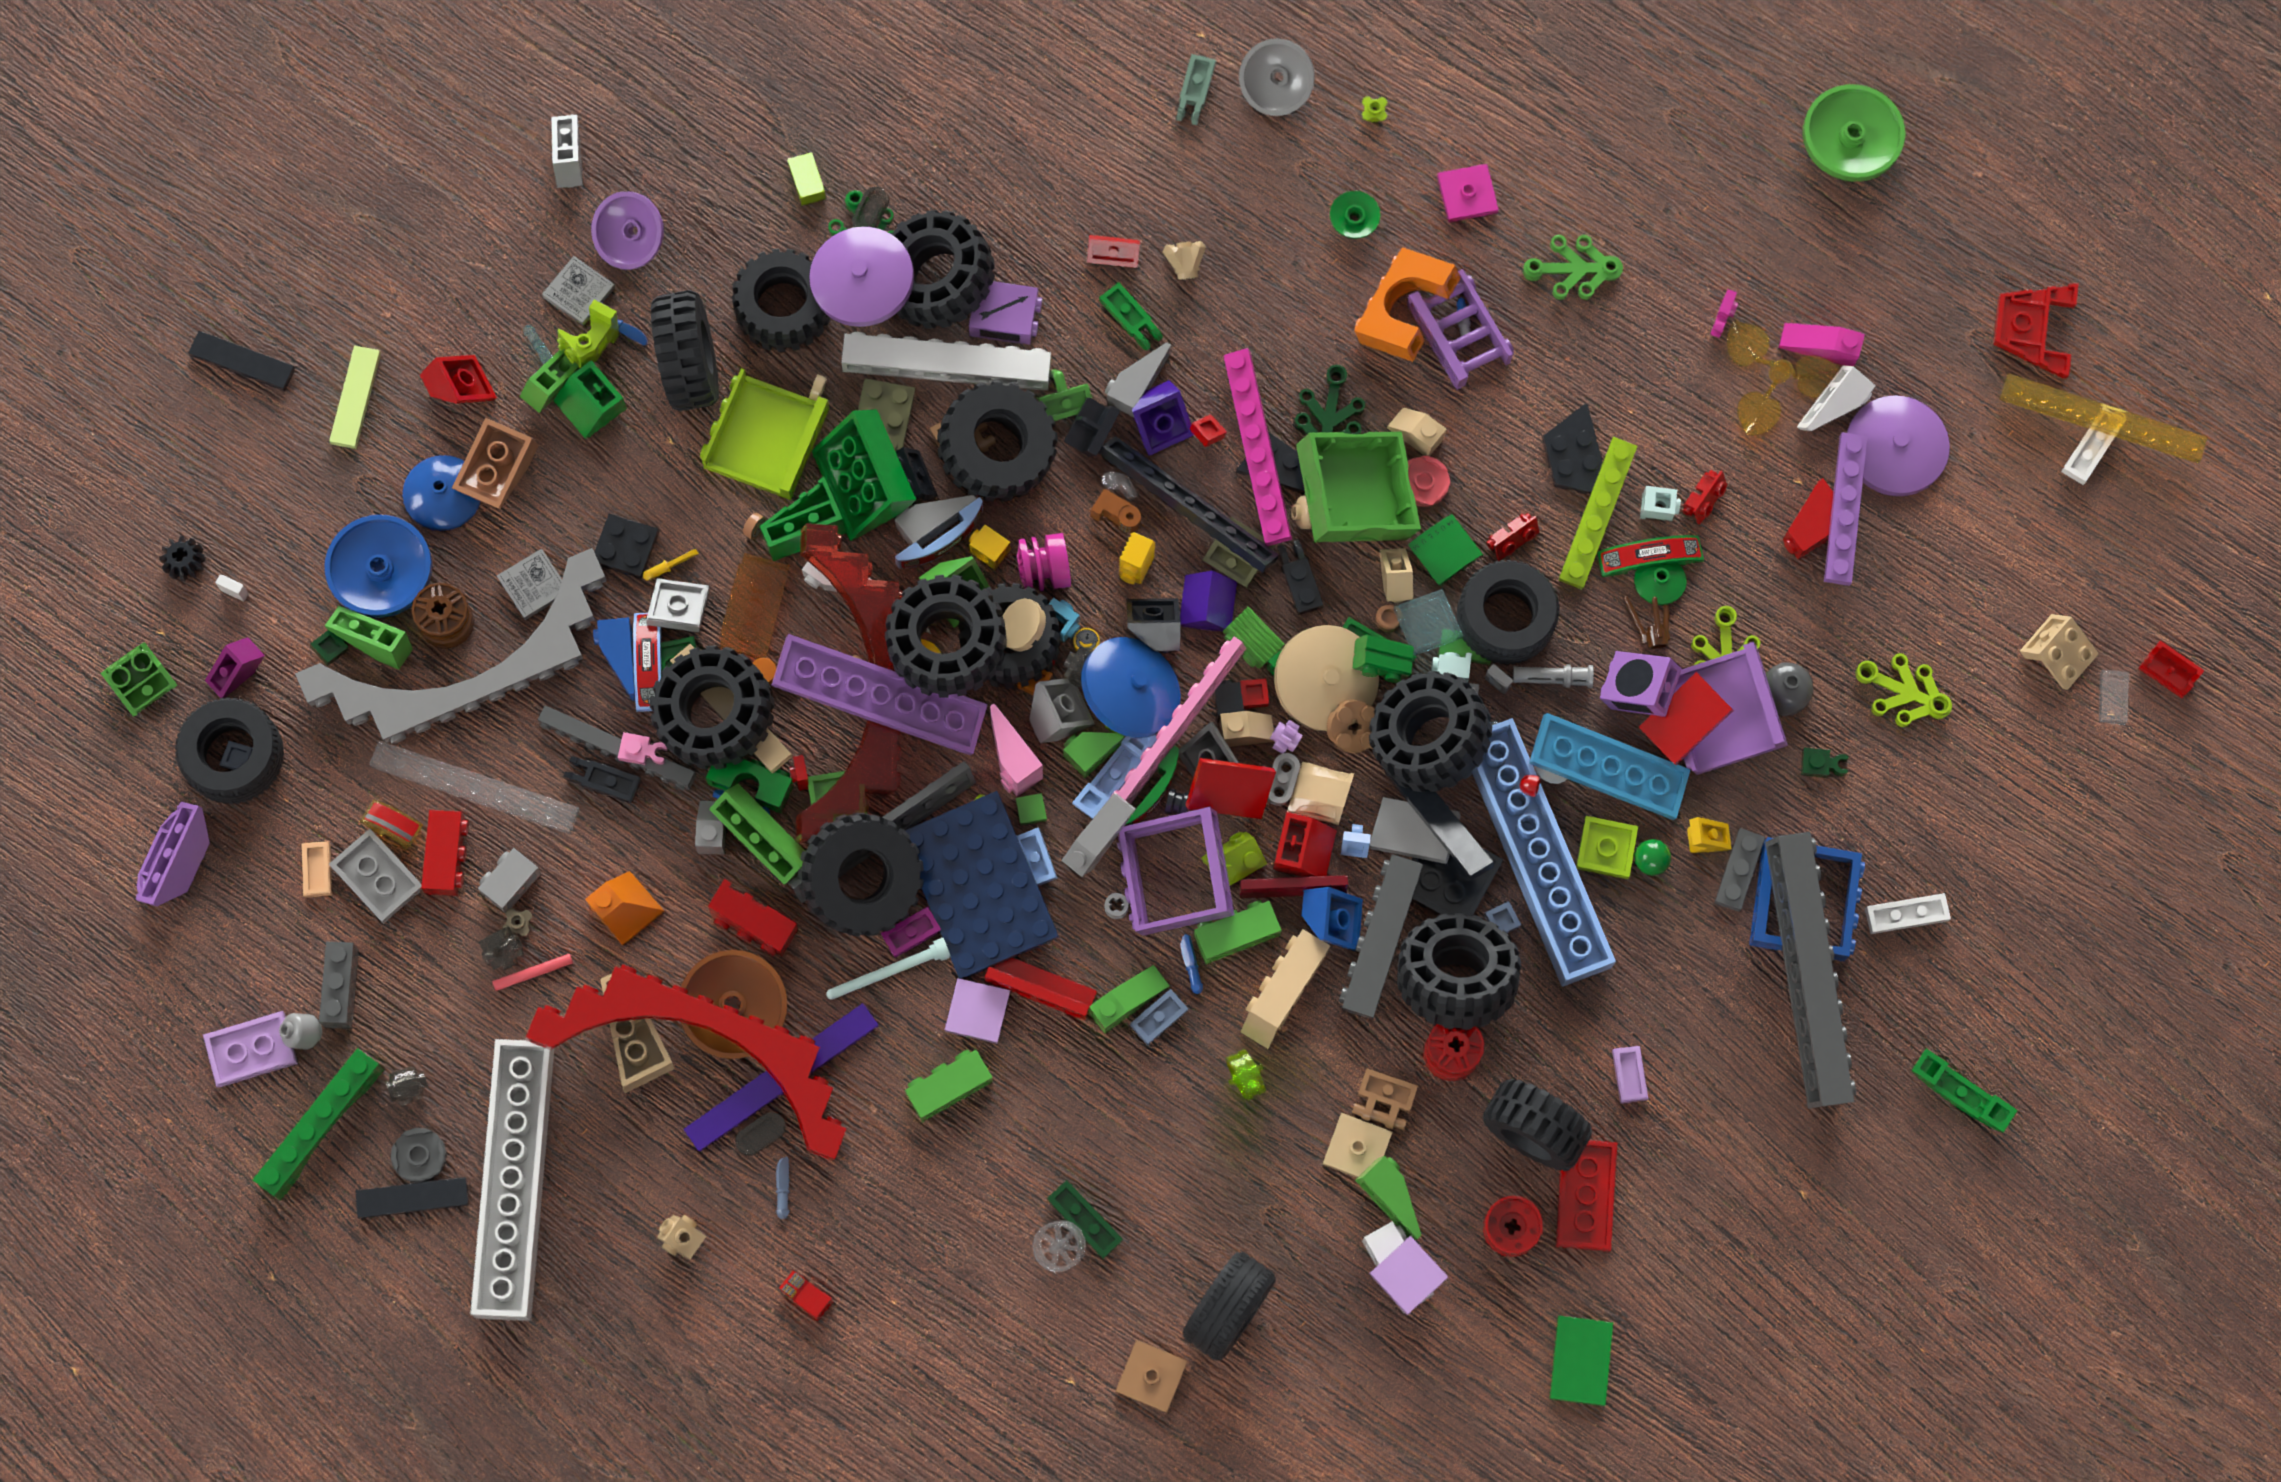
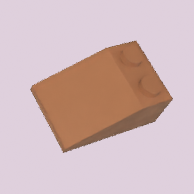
[452,418,539,510]

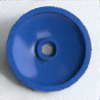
[403,455,481,531]

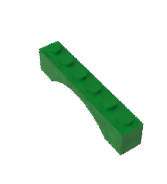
[253,1048,384,1201]

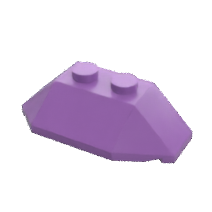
[136,802,210,906]

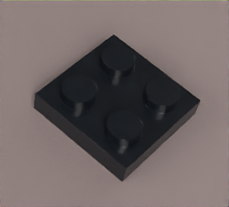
[594,514,659,579]

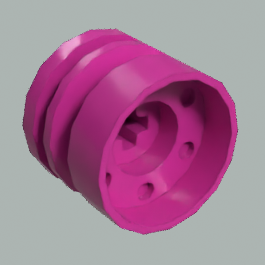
[1016,533,1071,591]

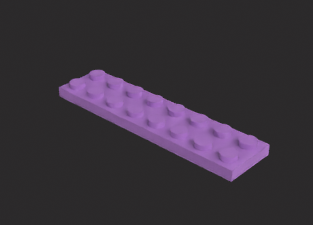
[771,634,988,756]

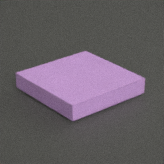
[945,978,1010,1044]
[1370,1236,1448,1315]

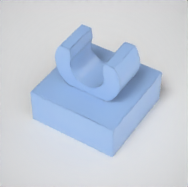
[1341,824,1371,858]

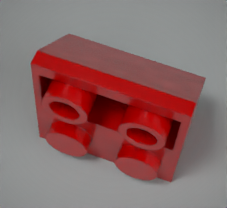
[1273,812,1337,877]

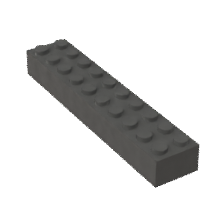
[1765,832,1856,1109]

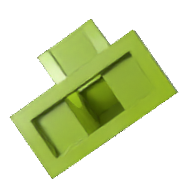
[557,299,619,368]

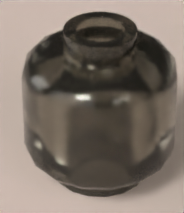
[385,1066,428,1106]

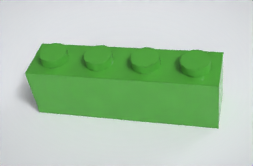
[709,784,806,885]

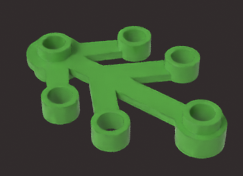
[1523,235,1623,300]

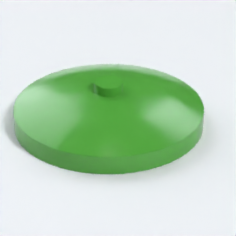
[1803,84,1905,181]

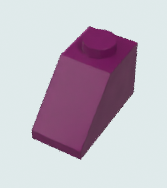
[205,637,265,698]

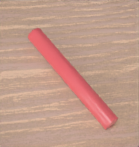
[492,953,573,991]

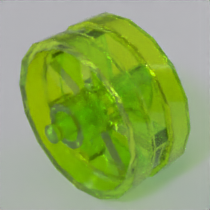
[1225,1048,1266,1101]

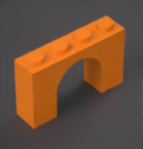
[1354,247,1461,362]

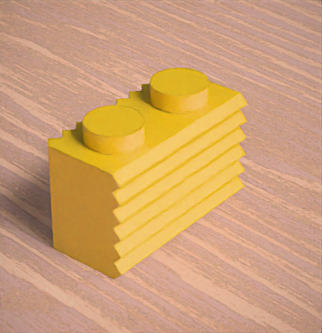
[1119,532,1155,584]

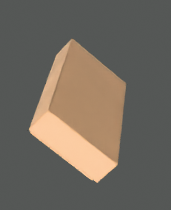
[302,841,332,898]

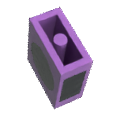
[969,281,1043,345]
[1600,651,1682,717]

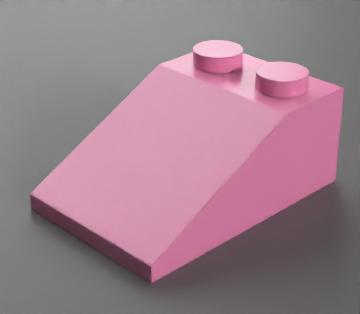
[990,703,1043,797]

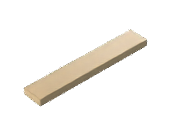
[670,644,793,774]

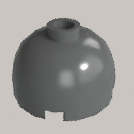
[1766,662,1814,716]

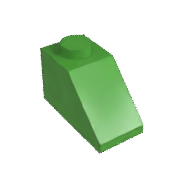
[1063,732,1124,778]

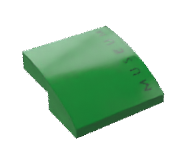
[1408,514,1484,586]

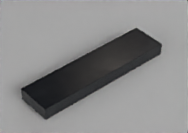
[188,331,295,391]
[355,1177,469,1219]

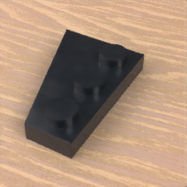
[1236,432,1305,495]

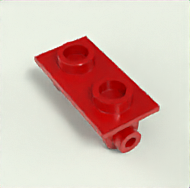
[1682,470,1727,525]
[1486,513,1540,561]

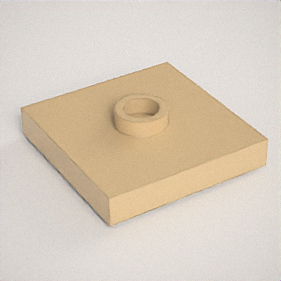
[1322,1113,1392,1178]

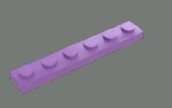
[1824,432,1868,586]

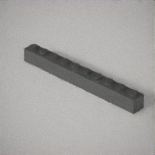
[538,706,696,790]

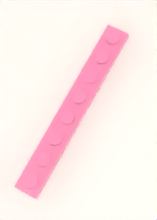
[1111,636,1246,805]

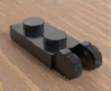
[1277,540,1324,615]
[563,756,642,804]

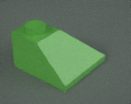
[919,556,990,627]

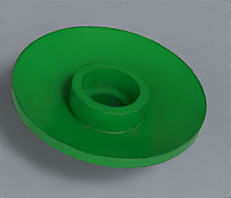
[1330,191,1381,239]
[1634,563,1687,605]

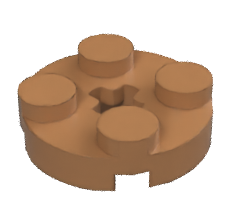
[1327,700,1375,753]

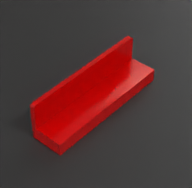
[985,958,1097,1021]

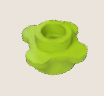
[1362,97,1387,122]

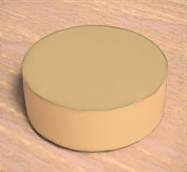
[809,374,827,401]

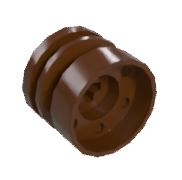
[411,582,474,649]

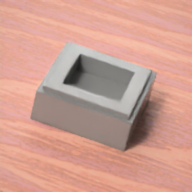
[1485,664,1514,695]

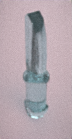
[523,325,553,364]

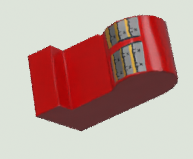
[779,1271,834,1321]

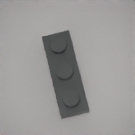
[1714,828,1765,912]

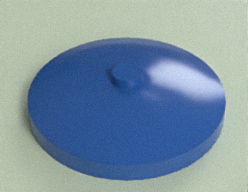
[324,515,432,618]
[1081,637,1181,738]

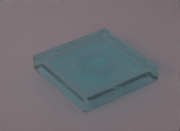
[1393,589,1463,656]

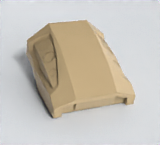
[1287,762,1354,825]

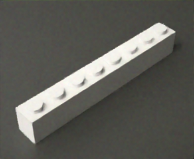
[841,332,1051,391]

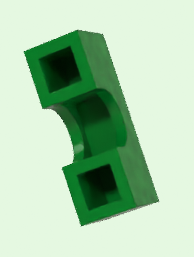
[706,759,794,814]

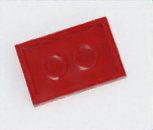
[1639,672,1734,765]
[1185,758,1276,819]

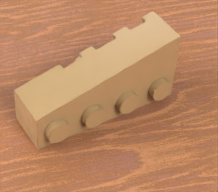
[600,974,674,1093]

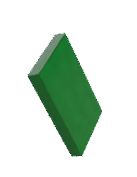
[1549,1315,1613,1406]

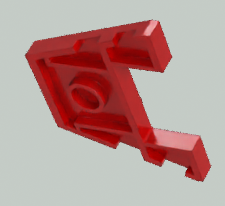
[1993,283,2079,379]

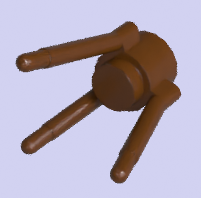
[1623,595,1670,649]

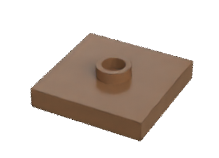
[1115,1340,1188,1414]

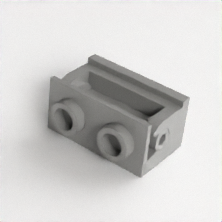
[478,848,542,913]

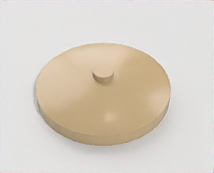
[1274,625,1379,731]

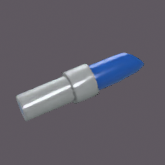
[1456,297,1472,345]

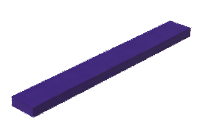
[683,1003,879,1152]

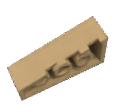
[1241,929,1330,1049]

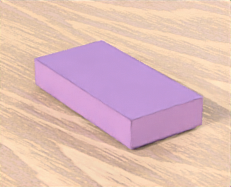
[1612,1046,1648,1104]

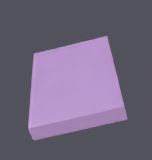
[203,1011,298,1088]

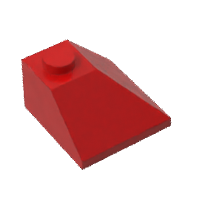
[420,355,497,404]

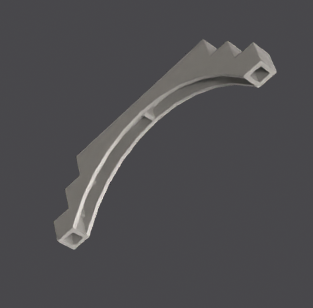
[295,548,606,744]

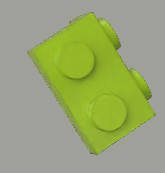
[1201,832,1267,886]

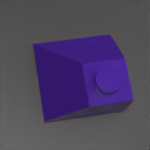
[1132,380,1194,456]

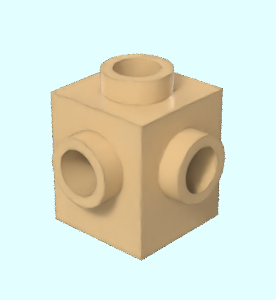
[657,1215,706,1259]

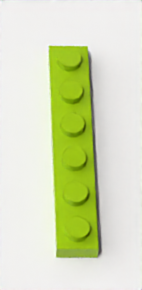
[1558,437,1637,590]

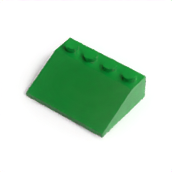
[812,409,916,541]

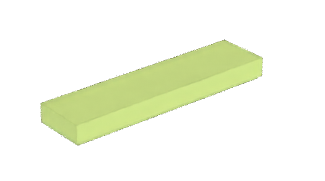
[329,346,381,449]

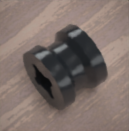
[1164,788,1189,815]

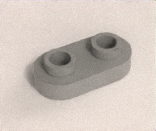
[1268,753,1300,806]

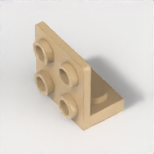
[2020,614,2098,690]

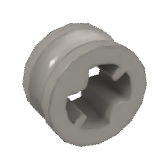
[1104,893,1129,919]

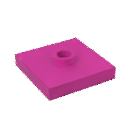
[1437,164,1499,222]

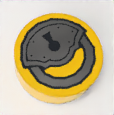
[1073,628,1100,656]

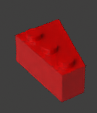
[708,879,798,957]

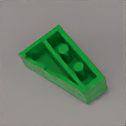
[760,477,846,562]

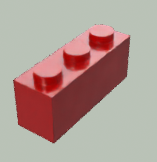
[421,810,469,896]

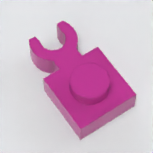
[1710,289,1738,338]

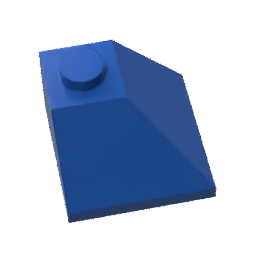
[1302,887,1363,951]

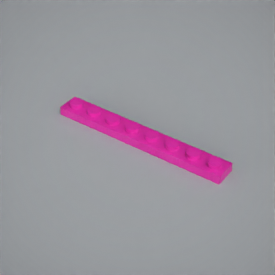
[1223,348,1292,546]

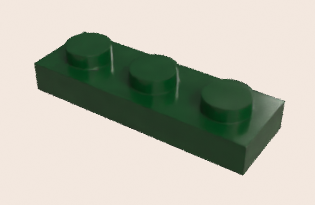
[1047,1180,1123,1259]

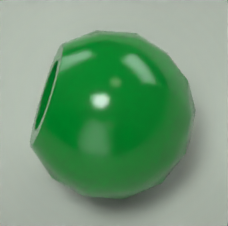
[1634,839,1671,876]

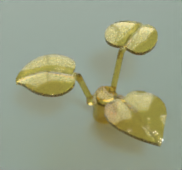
[1727,320,1840,436]

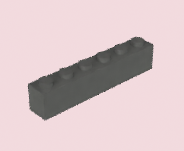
[1339,854,1423,1020]

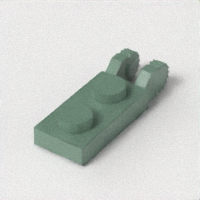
[1176,54,1216,125]

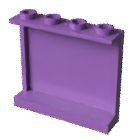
[1673,642,1788,775]

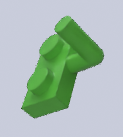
[1038,369,1092,421]

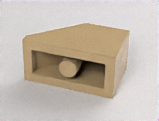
[1387,408,1447,456]
[1380,548,1413,603]
[1219,711,1274,747]

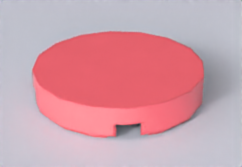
[1408,456,1450,507]

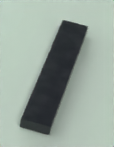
[1384,770,1494,881]

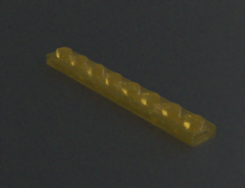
[1999,373,2208,463]

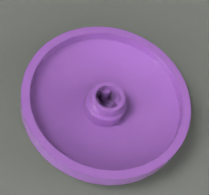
[809,227,914,327]
[1847,396,1950,496]

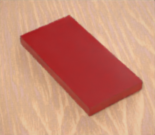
[1555,1140,1617,1252]

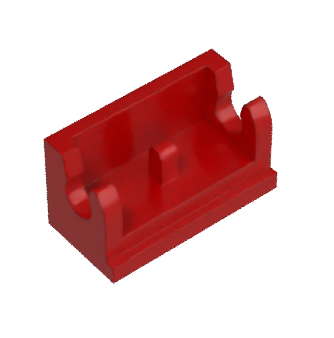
[2138,640,2205,698]

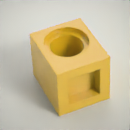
[969,525,1011,570]

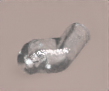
[1102,472,1138,501]

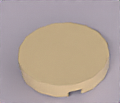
[1003,598,1046,652]

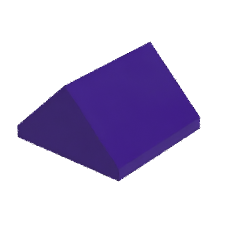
[1180,570,1237,632]

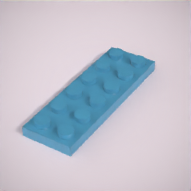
[1529,713,1690,820]

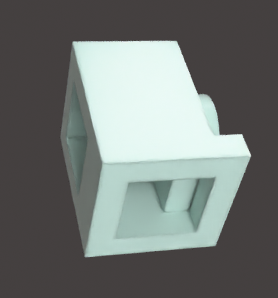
[1640,486,1681,521]
[1431,652,1472,682]

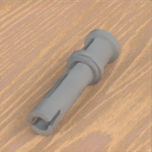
[1513,664,1594,689]

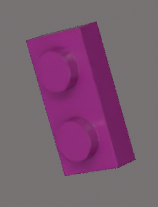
[881,907,941,958]

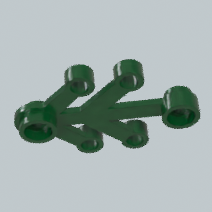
[1295,364,1366,435]

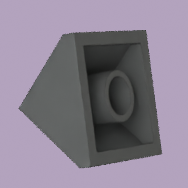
[1178,722,1239,778]

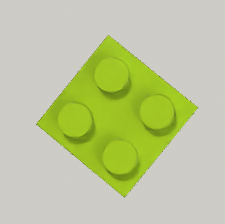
[1576,816,1638,879]

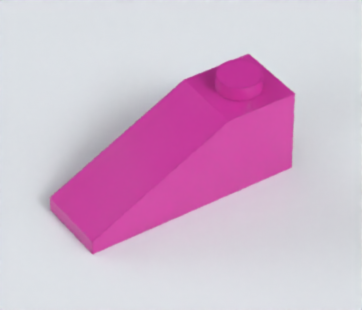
[1778,323,1865,367]

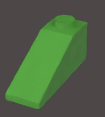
[519,343,582,413]
[325,606,413,669]
[1089,965,1170,1034]
[1355,1156,1421,1240]

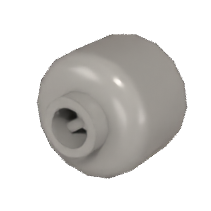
[279,1013,322,1049]

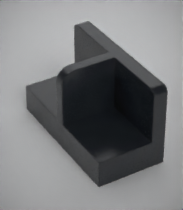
[1064,397,1120,457]

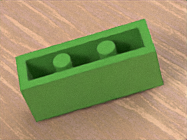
[1193,900,1281,965]
[905,1050,993,1122]

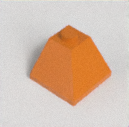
[585,871,665,946]

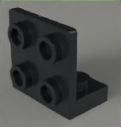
[895,447,938,501]

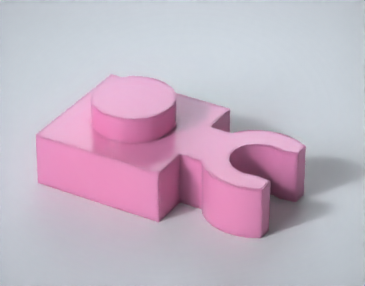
[618,732,668,765]

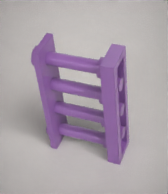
[1407,269,1514,390]

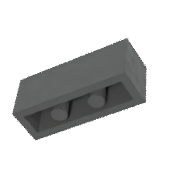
[319,942,359,1029]

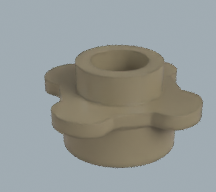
[503,908,532,936]

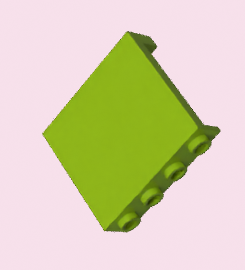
[700,368,829,500]

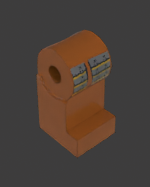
[1090,488,1141,533]

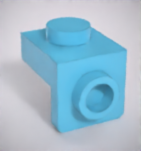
[1049,598,1080,642]

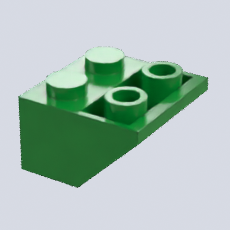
[553,360,627,440]

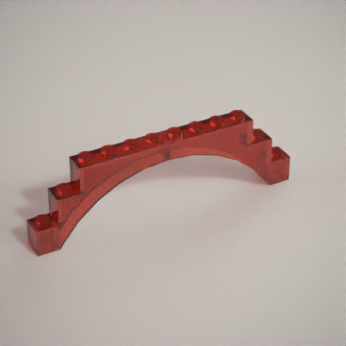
[796,523,903,843]

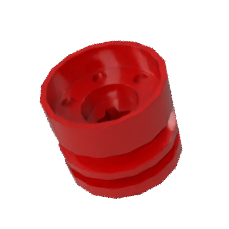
[1423,1024,1484,1081]
[1483,1196,1543,1257]

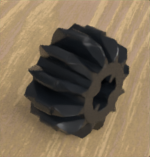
[159,535,206,582]

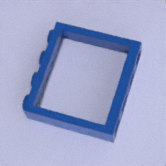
[1749,837,1865,962]

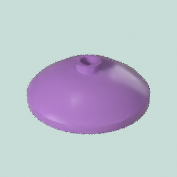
[591,192,664,269]

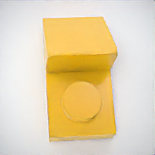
[1687,817,1732,853]

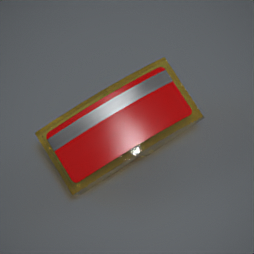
[359,799,423,848]

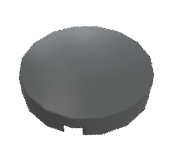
[391,1128,447,1183]

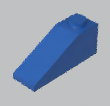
[593,617,635,701]

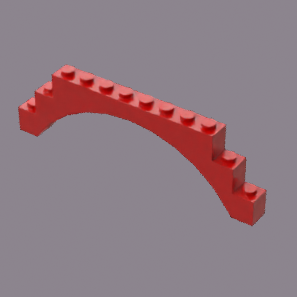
[525,964,847,1161]

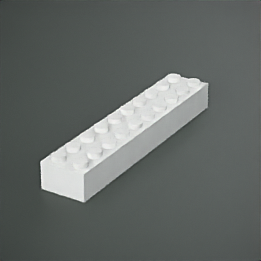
[471,1039,554,1321]

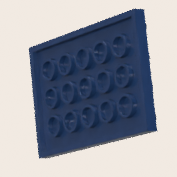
[905,791,1060,979]

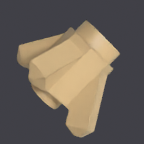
[1163,241,1206,280]

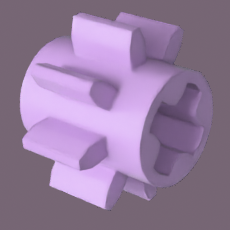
[1270,720,1303,754]

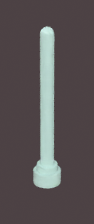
[826,937,951,1000]

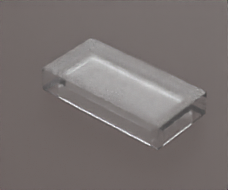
[2099,670,2129,725]

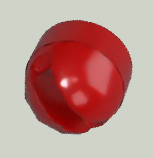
[1519,775,1540,797]

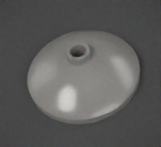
[1239,39,1315,116]

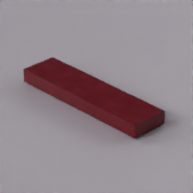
[1239,875,1348,899]

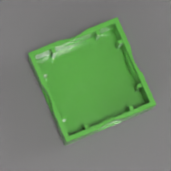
[1296,432,1421,542]

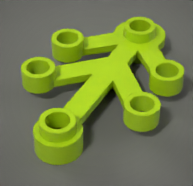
[1691,606,1760,665]
[1855,653,1952,727]

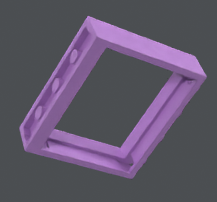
[1117,807,1234,936]

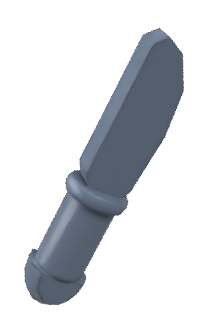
[776,1156,789,1219]

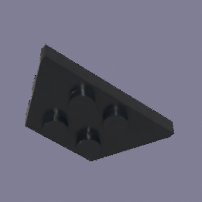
[1542,404,1603,495]

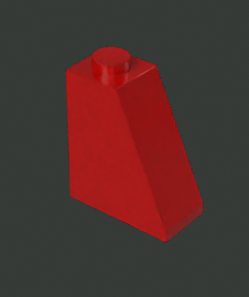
[1783,478,1833,559]

